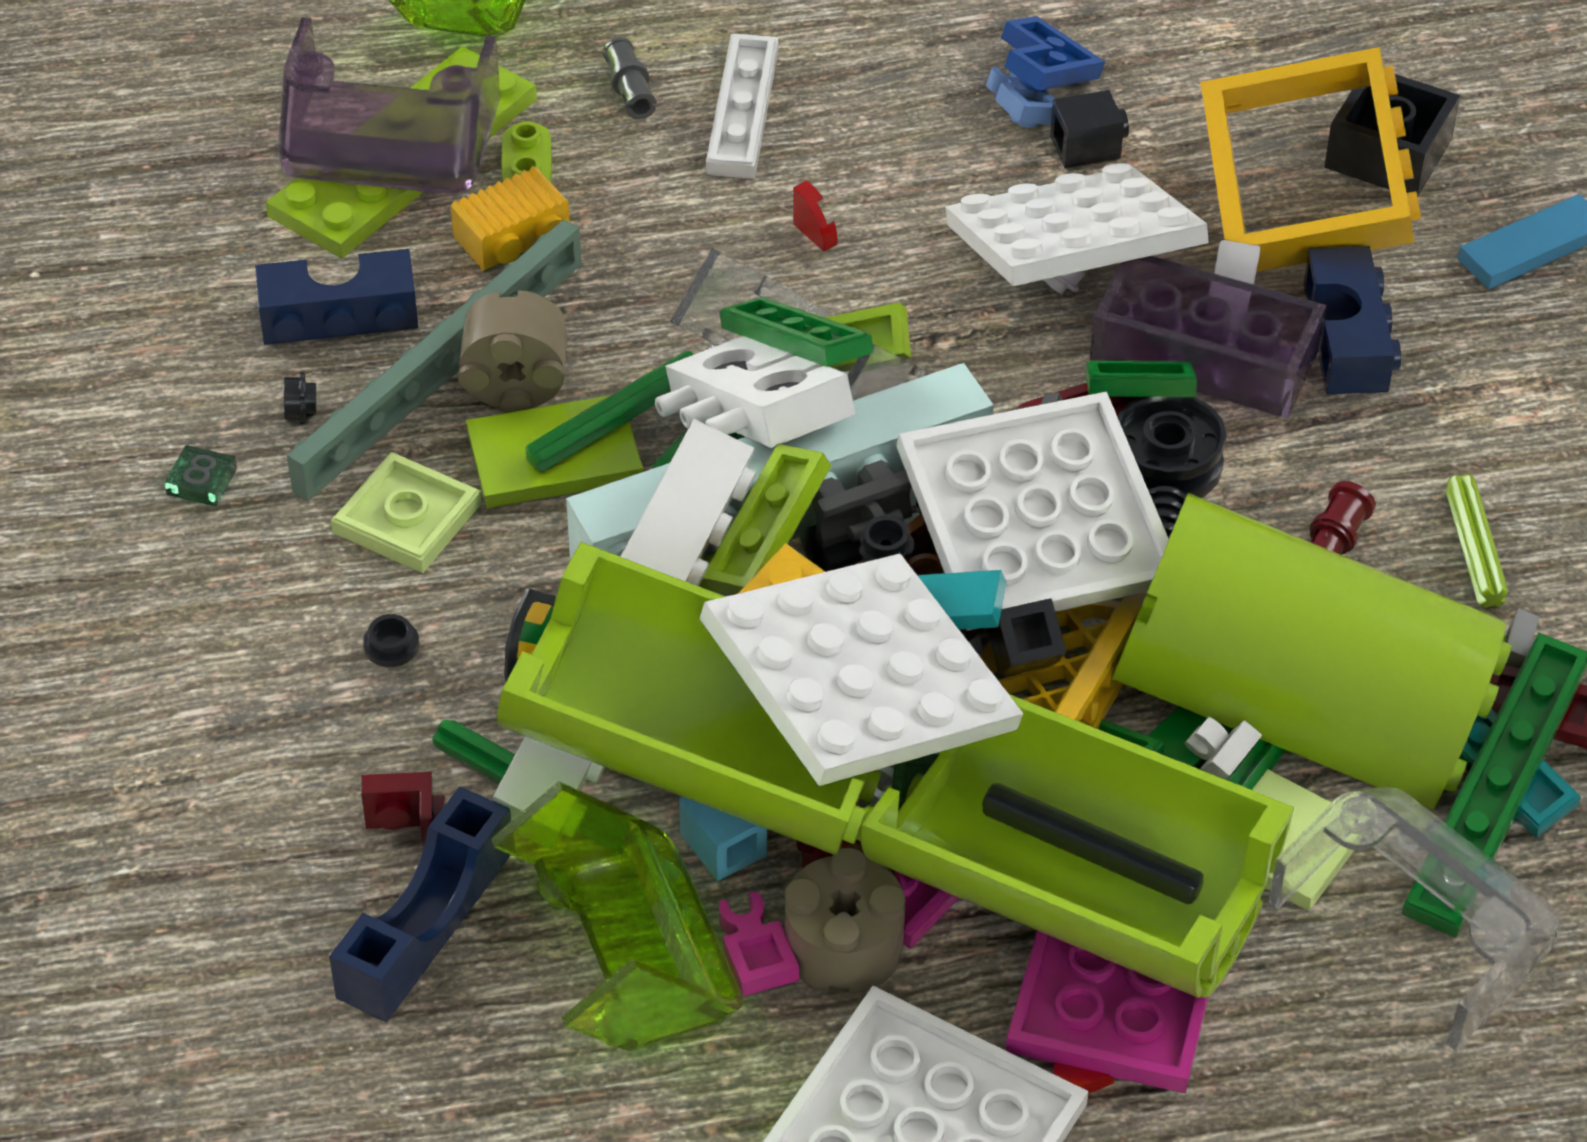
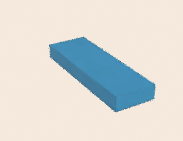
[1457,194,1587,290]

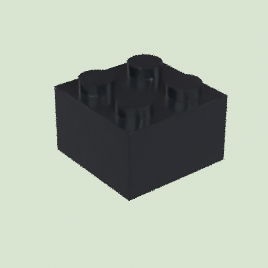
[1324,74,1460,197]

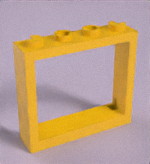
[1200,47,1421,272]

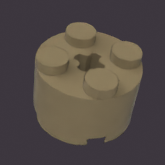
[458,291,568,413]
[785,848,906,994]

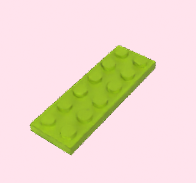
[266,46,537,259]

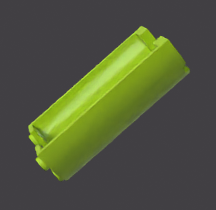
[1112,493,1512,810]
[497,542,882,856]
[856,694,1294,998]

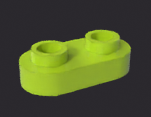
[502,121,552,183]

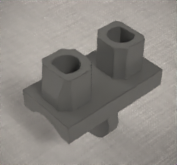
[812,460,912,548]

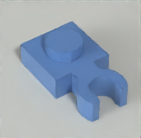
[986,67,1055,128]

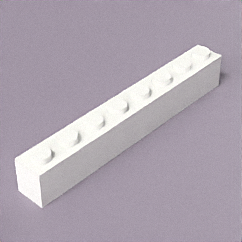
[492,419,757,846]

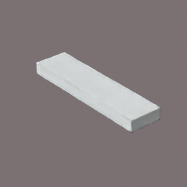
[706,34,779,179]

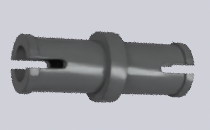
[603,37,657,120]

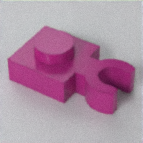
[719,891,799,997]

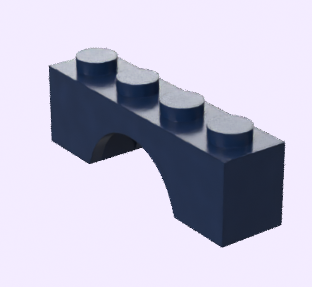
[329,786,514,1023]

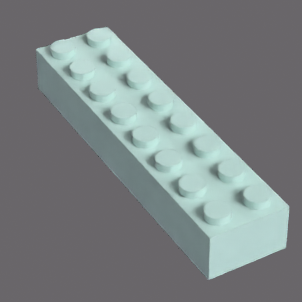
[566,363,994,560]

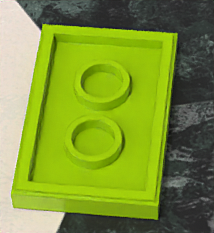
[466,395,643,509]

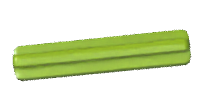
[1446,474,1508,608]

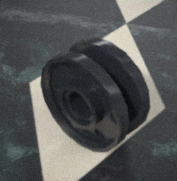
[1118,397,1226,498]

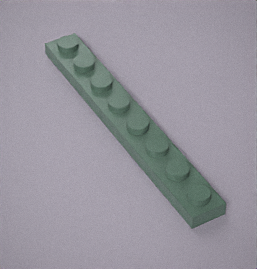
[287,220,582,501]

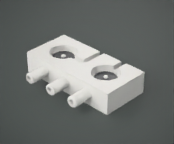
[655,336,856,448]

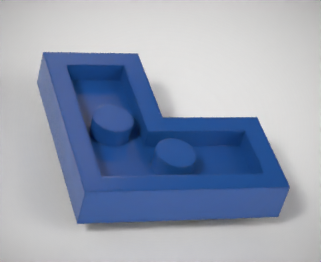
[1001,16,1105,92]

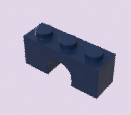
[1303,246,1401,394]
[255,249,419,345]

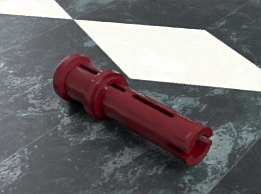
[1309,481,1376,555]

